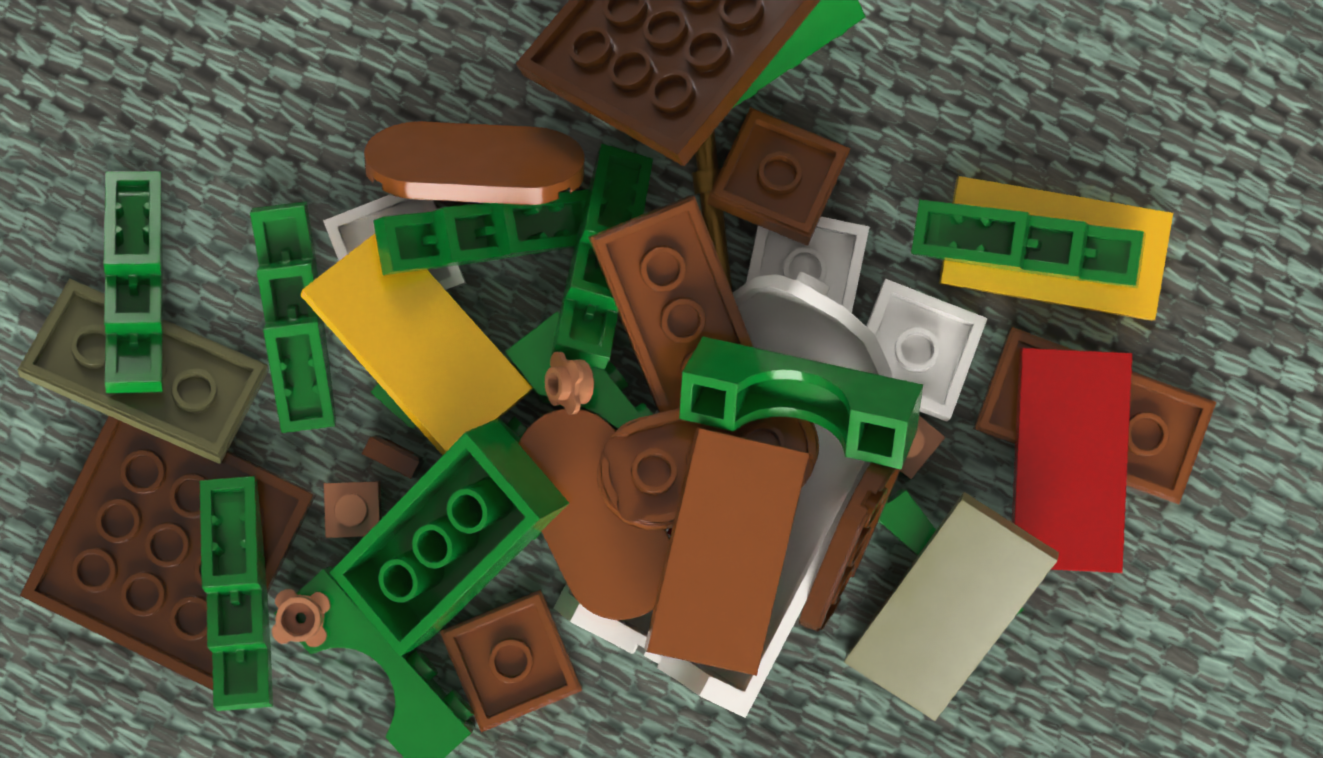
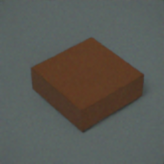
[362,435,425,479]

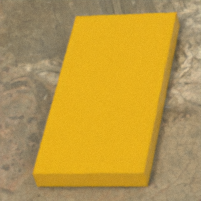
[939,176,1173,321]
[301,233,533,455]

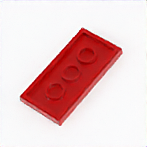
[1012,348,1132,573]

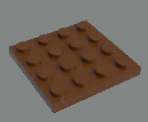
[516,0,820,166]
[20,416,317,690]

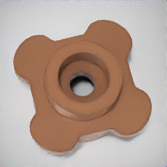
[545,352,594,415]
[272,589,331,647]

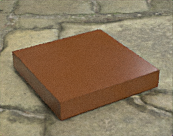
[707,107,851,246]
[440,589,583,733]

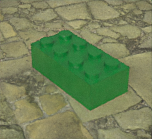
[329,419,569,657]

